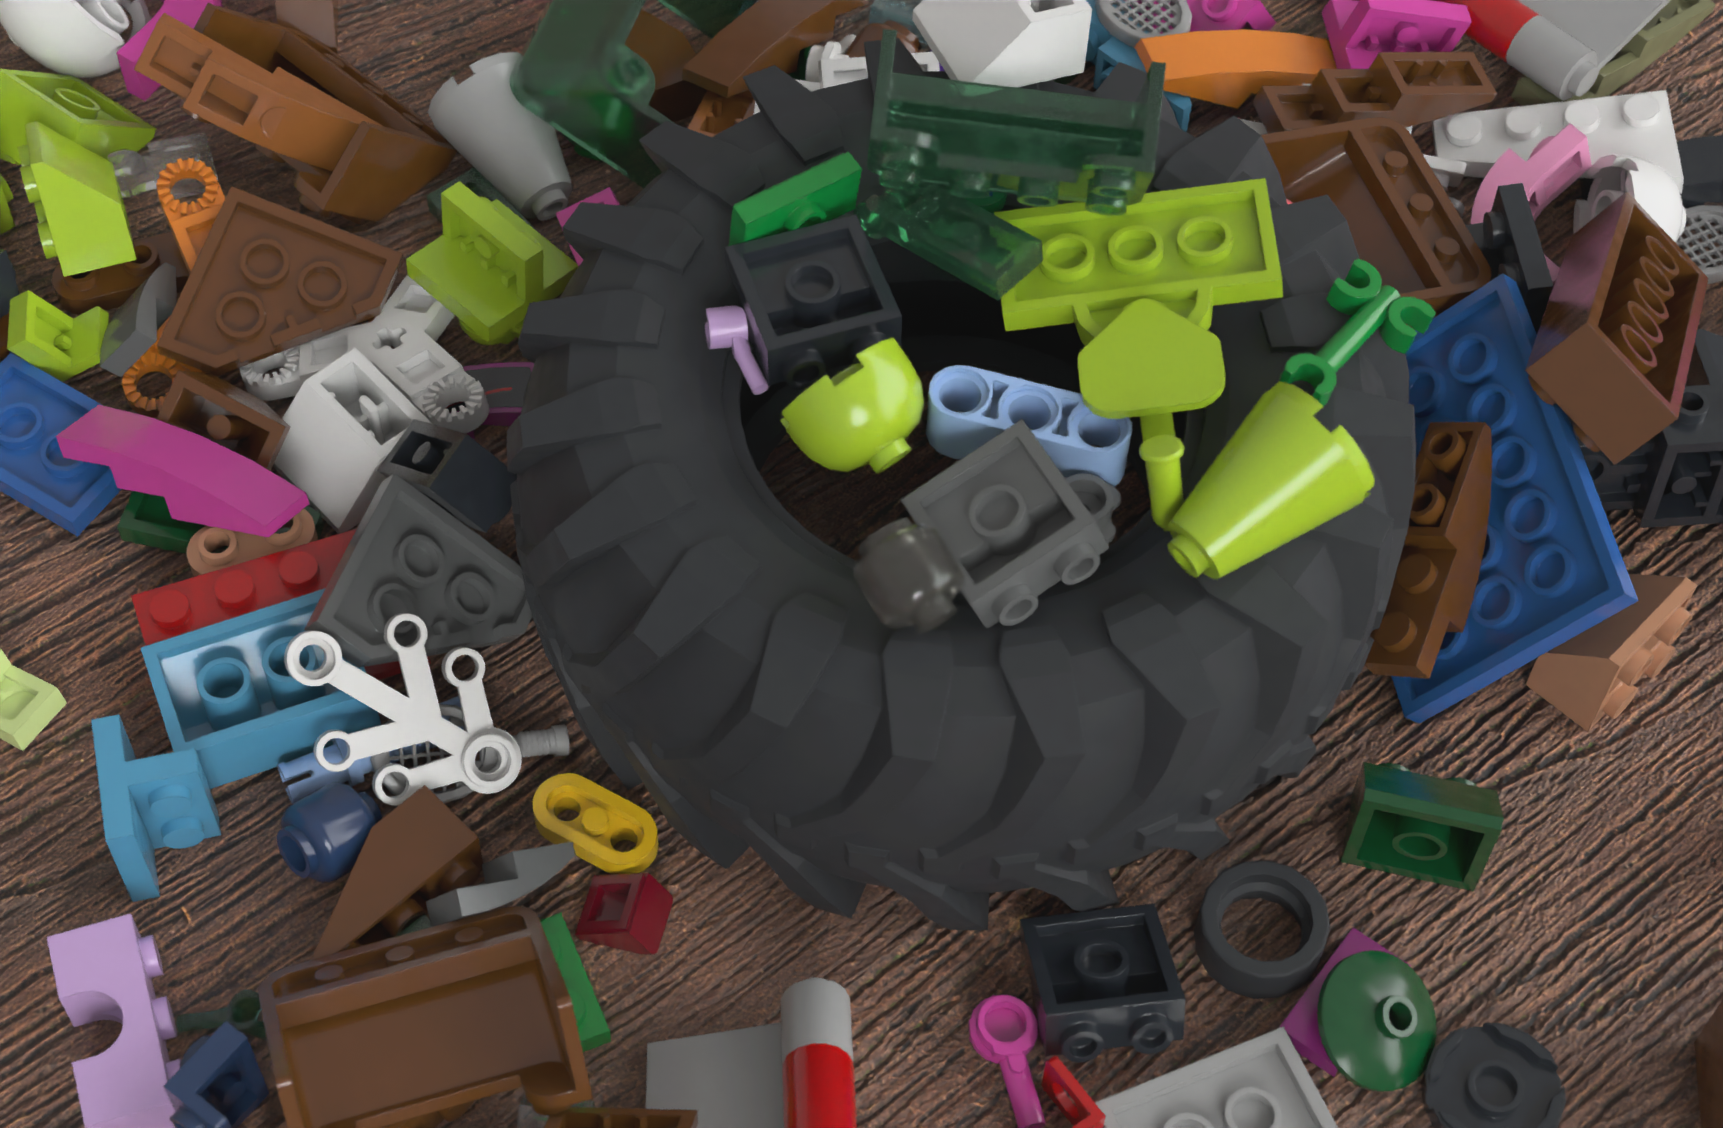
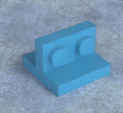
[91,714,221,902]

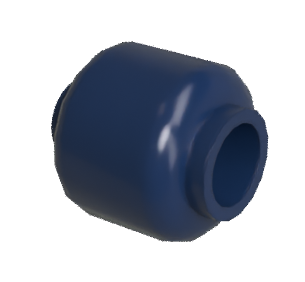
[277,782,382,883]

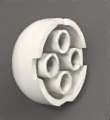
[0,0,151,78]

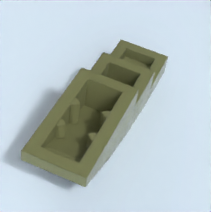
[1511,0,1716,106]

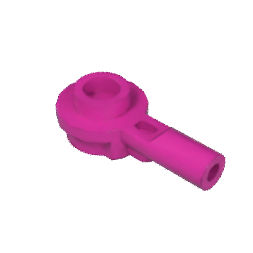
[968,995,1046,1128]

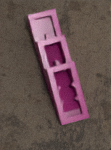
[56,405,310,537]

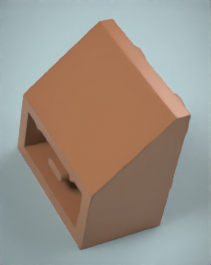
[1526,574,1697,732]

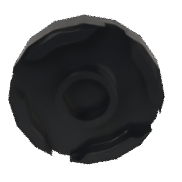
[1421,1023,1566,1128]

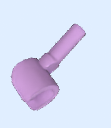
[705,306,769,395]

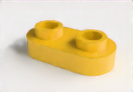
[532,773,658,874]

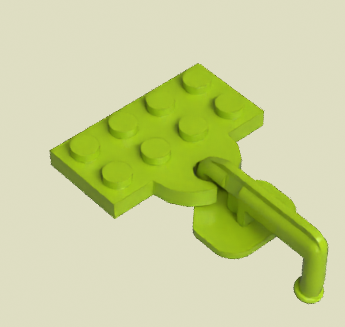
[994,178,1283,532]

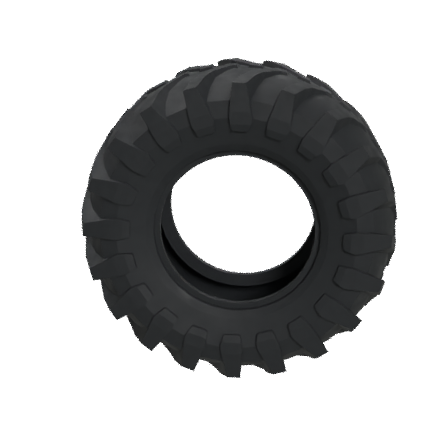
[507,38,1416,930]

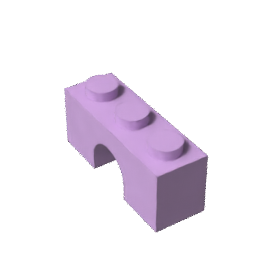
[47,913,181,1128]

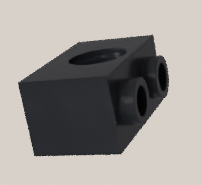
[377,419,517,532]

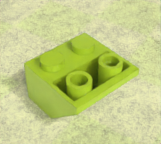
[17,121,137,277]

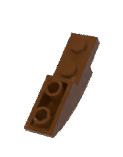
[1365,422,1492,679]

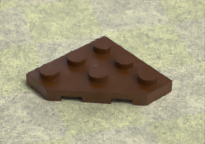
[157,186,403,376]

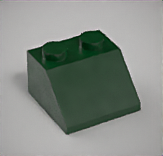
[1341,762,1503,891]

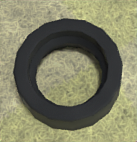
[1194,860,1330,999]

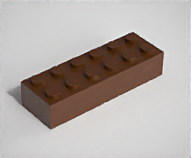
[1525,191,1708,465]

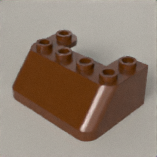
[169,3,457,225]

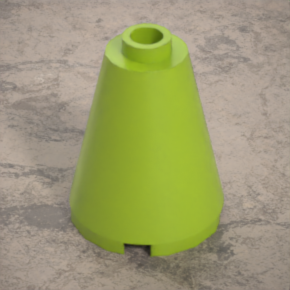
[1167,382,1374,579]

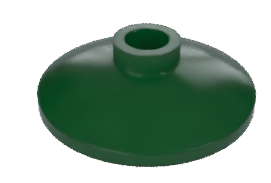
[1317,950,1437,1092]

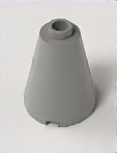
[428,52,573,220]

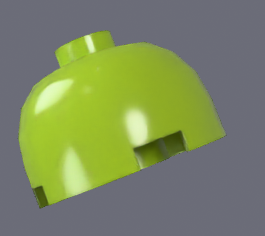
[780,338,925,474]

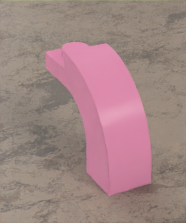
[1470,123,1592,323]

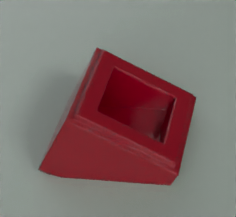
[574,873,673,955]

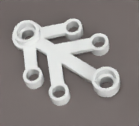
[284,613,522,806]

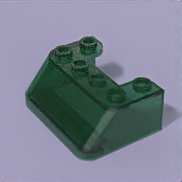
[867,29,1166,215]

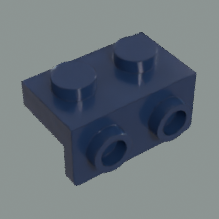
[163,1021,270,1128]

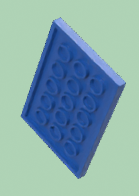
[1391,273,1639,724]

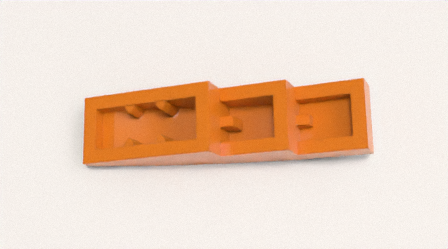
[1134,30,1337,109]

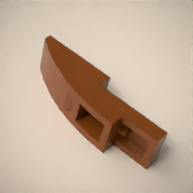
[134,13,383,171]

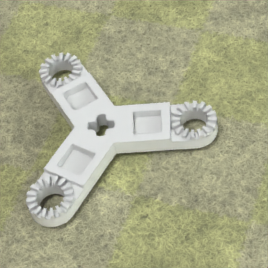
[239,275,489,433]

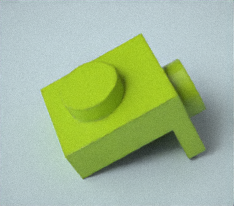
[7,290,109,382]

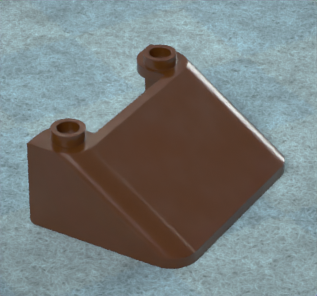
[1261,117,1492,330]
[258,906,593,1128]

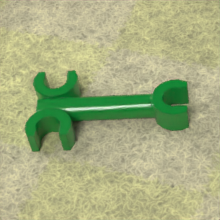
[1278,258,1436,410]

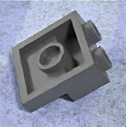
[901,419,1110,628]

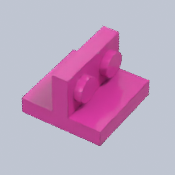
[1322,0,1472,69]

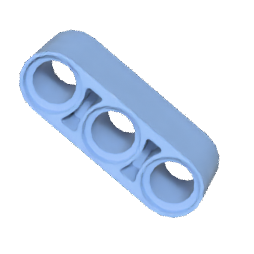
[926,365,1132,487]

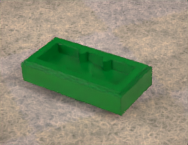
[729,152,862,246]

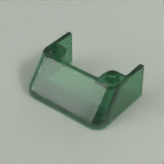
[510,0,757,188]

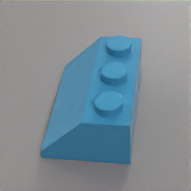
[141,588,381,789]

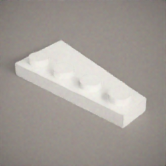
[1432,90,1684,193]

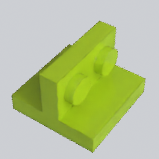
[406,181,578,344]

